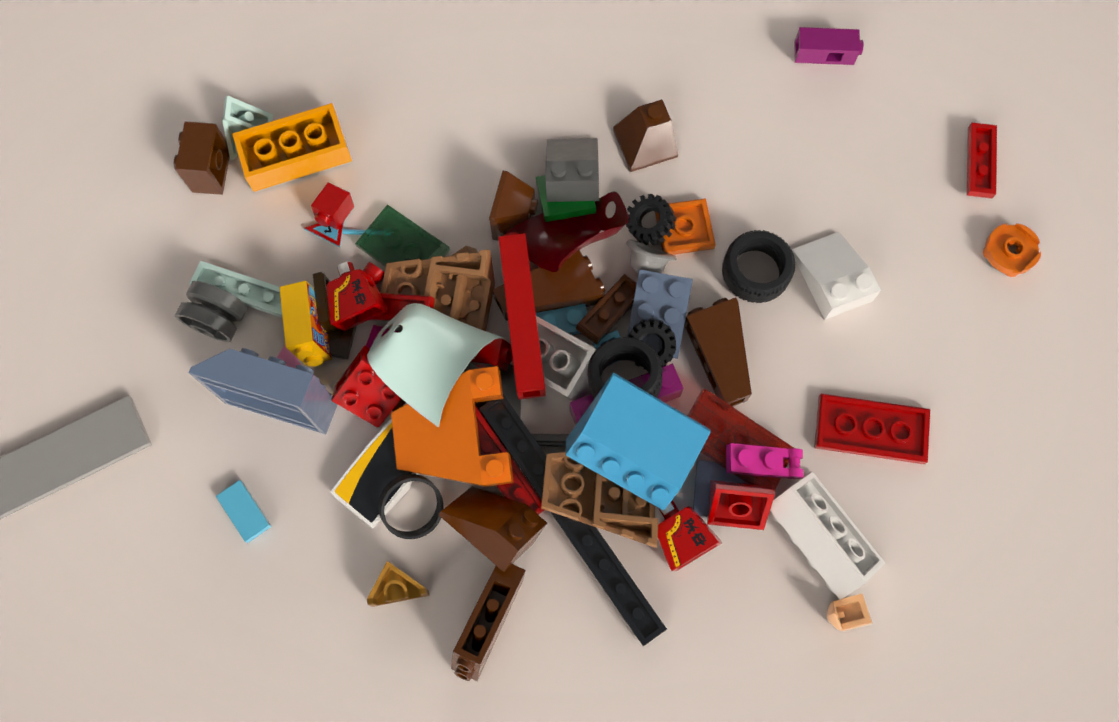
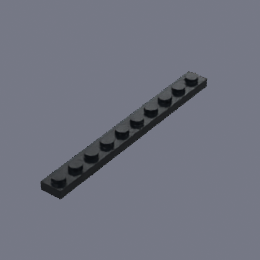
[479,394,667,647]

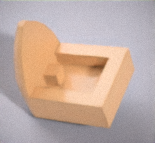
[827,594,873,631]

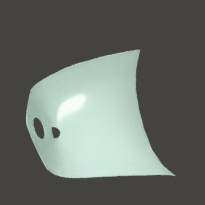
[367,303,505,427]

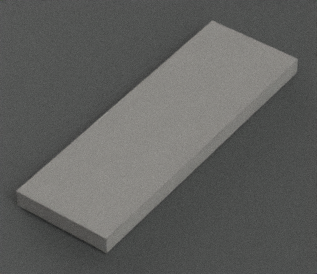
[0,396,152,519]

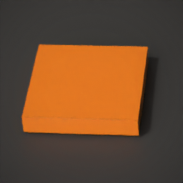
[655,198,716,255]

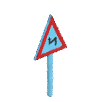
[304,222,392,248]

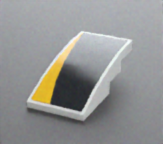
[330,403,420,529]

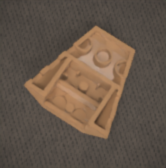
[381,249,495,331]
[541,452,658,548]

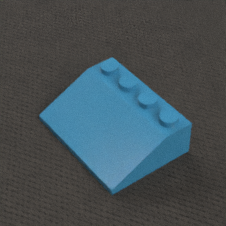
[566,372,711,511]

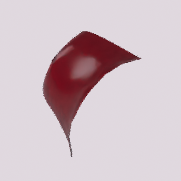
[503,191,629,272]

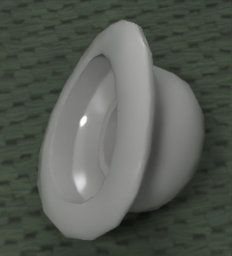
[626,240,677,273]

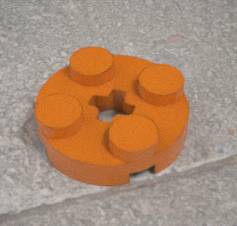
[983,223,1041,277]

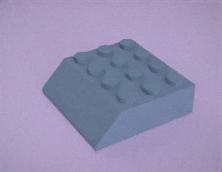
[188,348,337,435]

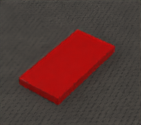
[814,393,931,464]

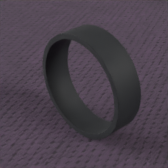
[378,474,444,539]

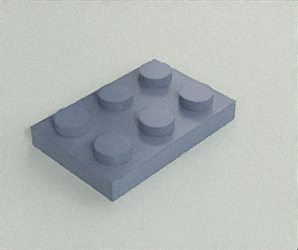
[627,269,693,359]

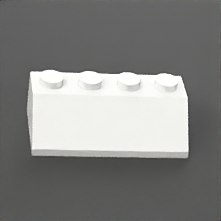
[770,472,885,600]

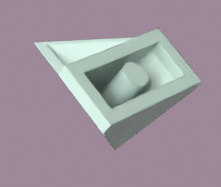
[222,96,273,160]

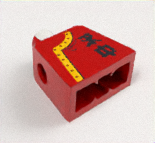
[326,262,388,331]
[658,500,722,571]

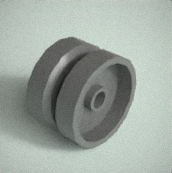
[175,281,248,342]

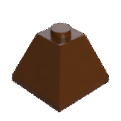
[613,99,678,172]
[489,170,538,241]

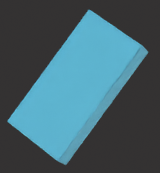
[216,480,272,543]

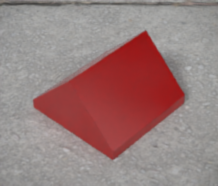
[707,480,775,530]

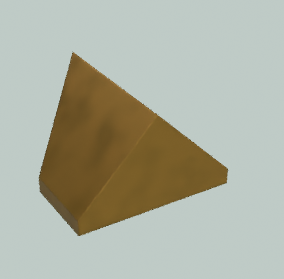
[367,561,429,607]

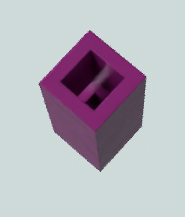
[794,27,864,65]

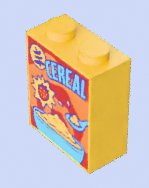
[280,281,332,367]

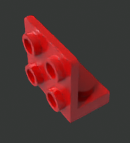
[331,345,402,427]

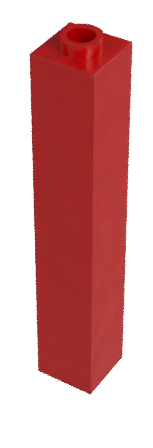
[499,232,546,400]

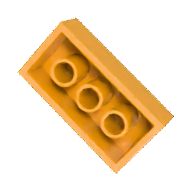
[232,103,352,192]

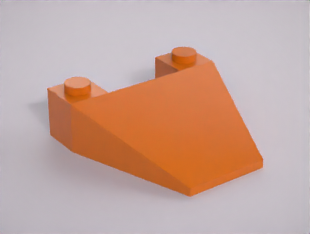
[391,366,514,487]

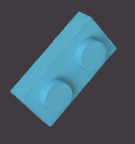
[536,304,587,335]

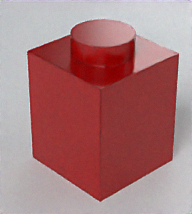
[311,182,354,230]
[470,338,513,372]

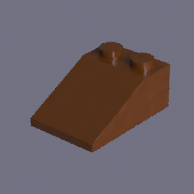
[439,486,547,572]

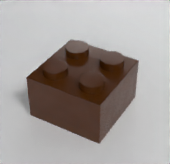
[173,122,230,195]

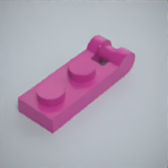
[726,443,803,479]

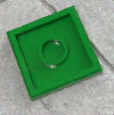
[536,175,596,222]

